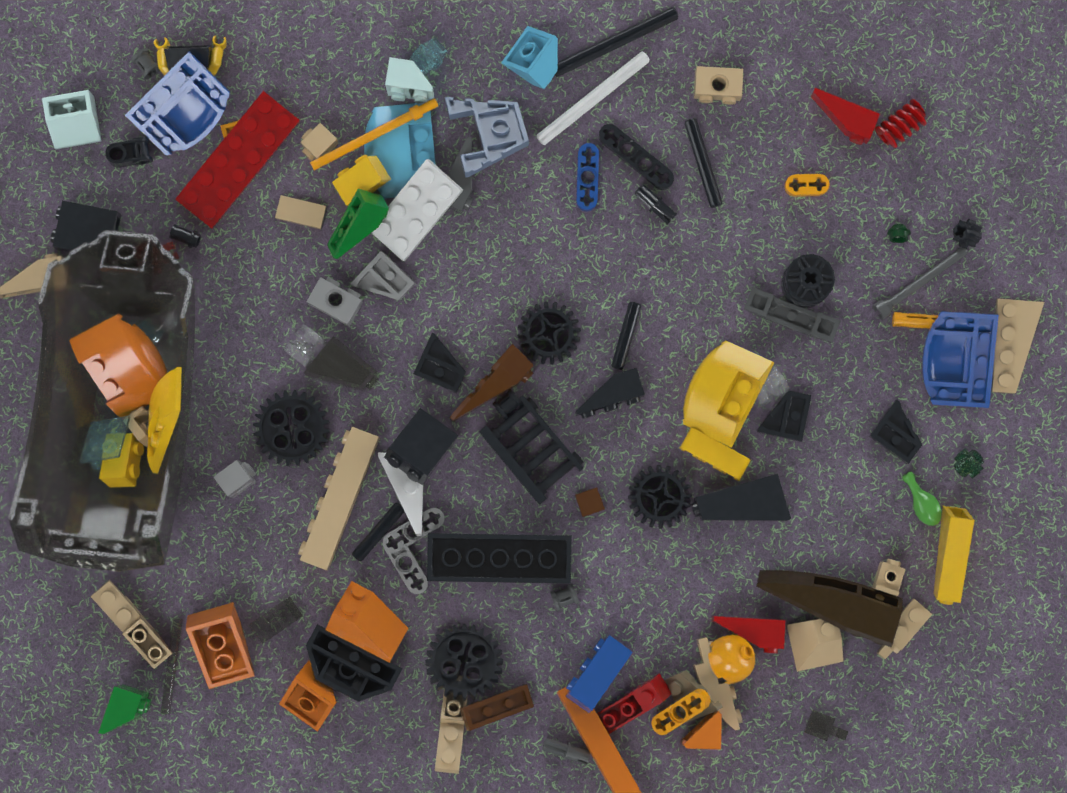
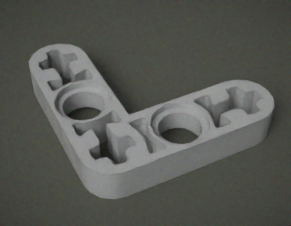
[383,508,445,594]

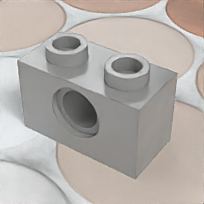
[306,277,363,327]
[214,460,256,498]

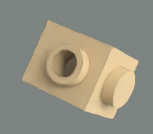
[301,123,339,161]

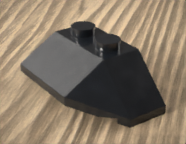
[306,624,403,702]

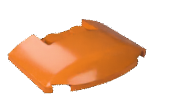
[69,314,167,419]

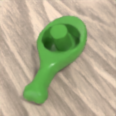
[902,471,942,526]

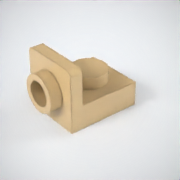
[124,406,149,448]

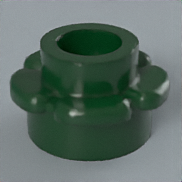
[887,224,911,243]

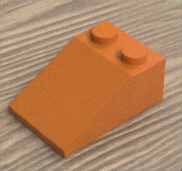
[326,581,408,663]
[186,602,255,689]

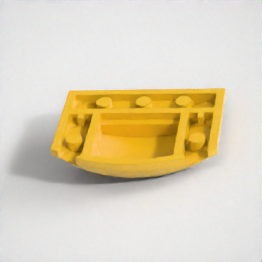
[683,340,774,448]
[147,367,182,474]

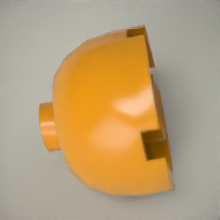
[708,635,755,684]

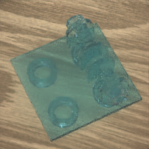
[79,416,130,470]

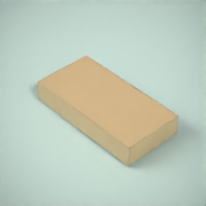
[275,195,327,229]

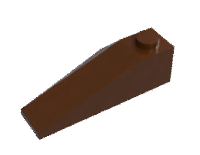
[450,344,534,422]

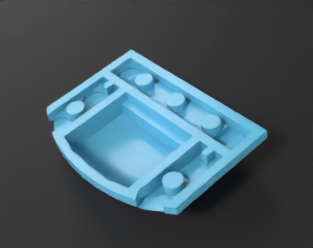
[364,103,436,199]

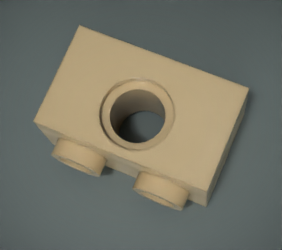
[694,66,743,105]

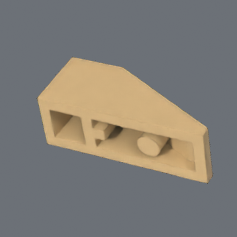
[0,253,70,299]

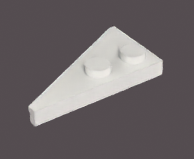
[378,452,423,536]

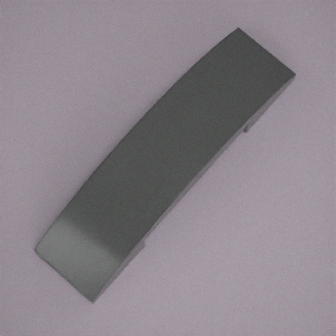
[744,287,841,343]

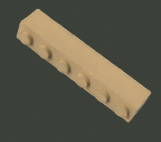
[298,427,380,571]

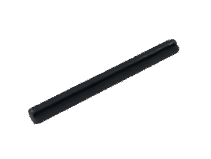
[555,7,678,77]

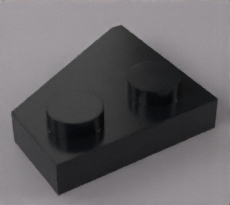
[413,333,466,394]
[757,390,812,442]
[869,399,922,464]

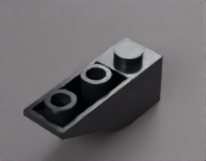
[575,368,645,419]

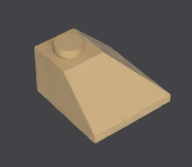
[787,618,843,672]

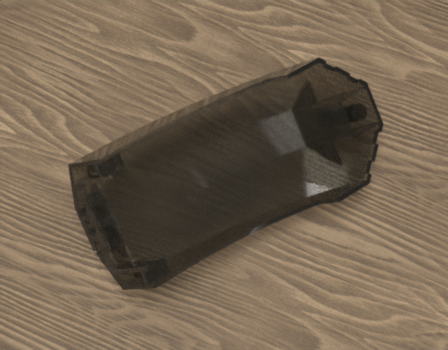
[8,230,195,572]

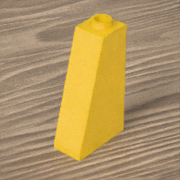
[933,506,975,605]

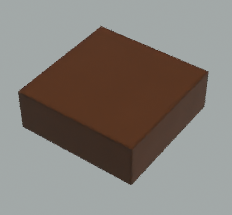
[575,487,605,518]

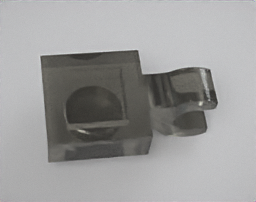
[804,710,848,741]

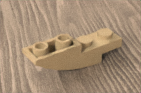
[91,580,172,669]
[693,637,742,730]
[435,676,470,774]

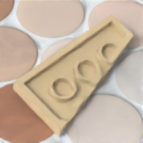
[991,299,1044,394]

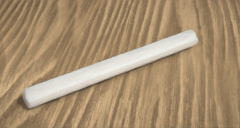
[537,51,650,145]

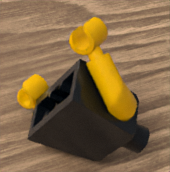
[154,36,227,76]

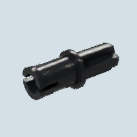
[635,185,677,225]

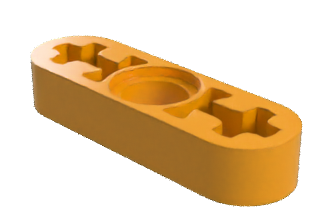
[651,689,711,735]

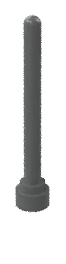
[872,247,968,320]

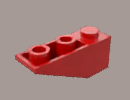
[597,673,672,734]

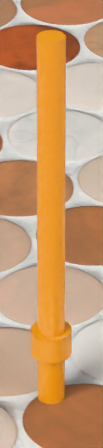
[310,98,438,171]

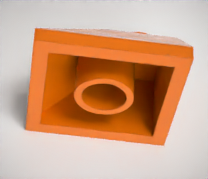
[279,660,336,732]

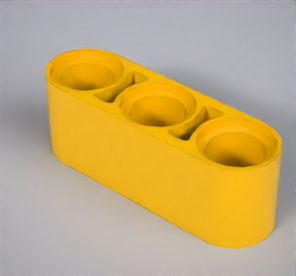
[680,428,751,481]

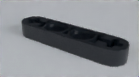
[599,124,674,190]

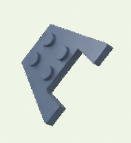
[445,97,529,178]

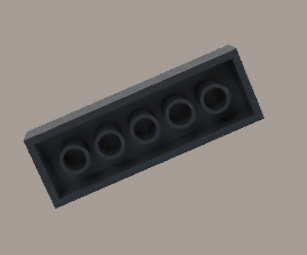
[427,533,572,584]

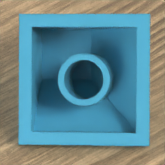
[501,26,558,89]

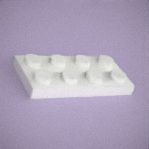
[372,159,463,261]

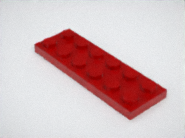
[175,91,300,229]

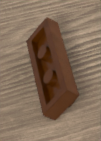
[460,684,534,731]

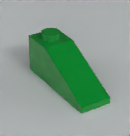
[327,189,389,259]

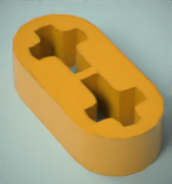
[784,174,830,197]

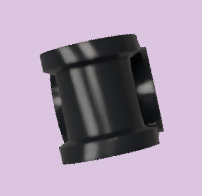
[105,137,153,168]

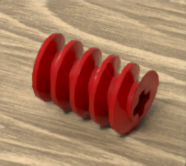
[875,99,927,148]

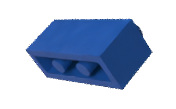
[566,635,633,713]

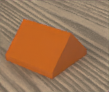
[680,711,722,750]

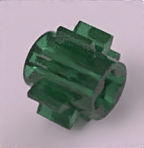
[954,448,984,479]

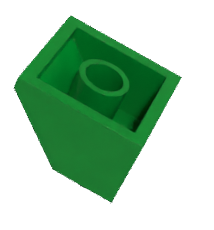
[98,684,151,735]

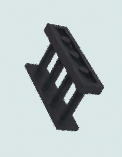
[479,395,583,505]

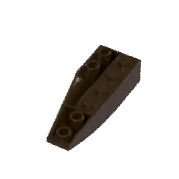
[756,570,903,647]

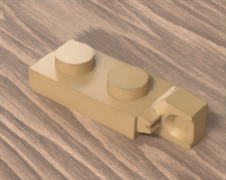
[877,599,932,659]

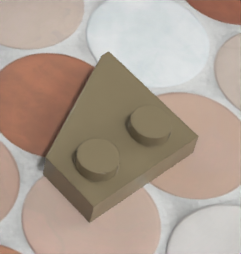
[664,670,723,723]

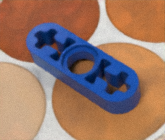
[576,143,599,212]

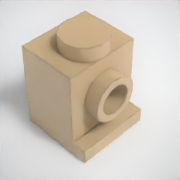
[872,559,905,596]

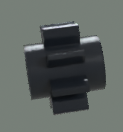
[953,219,982,249]

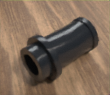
[169,224,201,248]

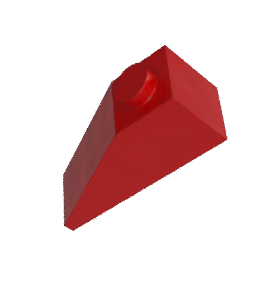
[811,88,880,145]
[712,616,786,653]

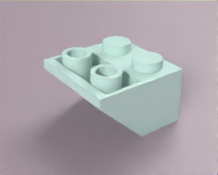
[385,57,434,104]
[42,90,102,150]

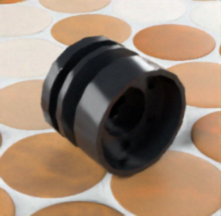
[781,254,835,308]

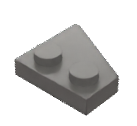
[350,251,416,300]

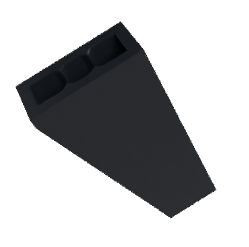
[691,474,791,521]

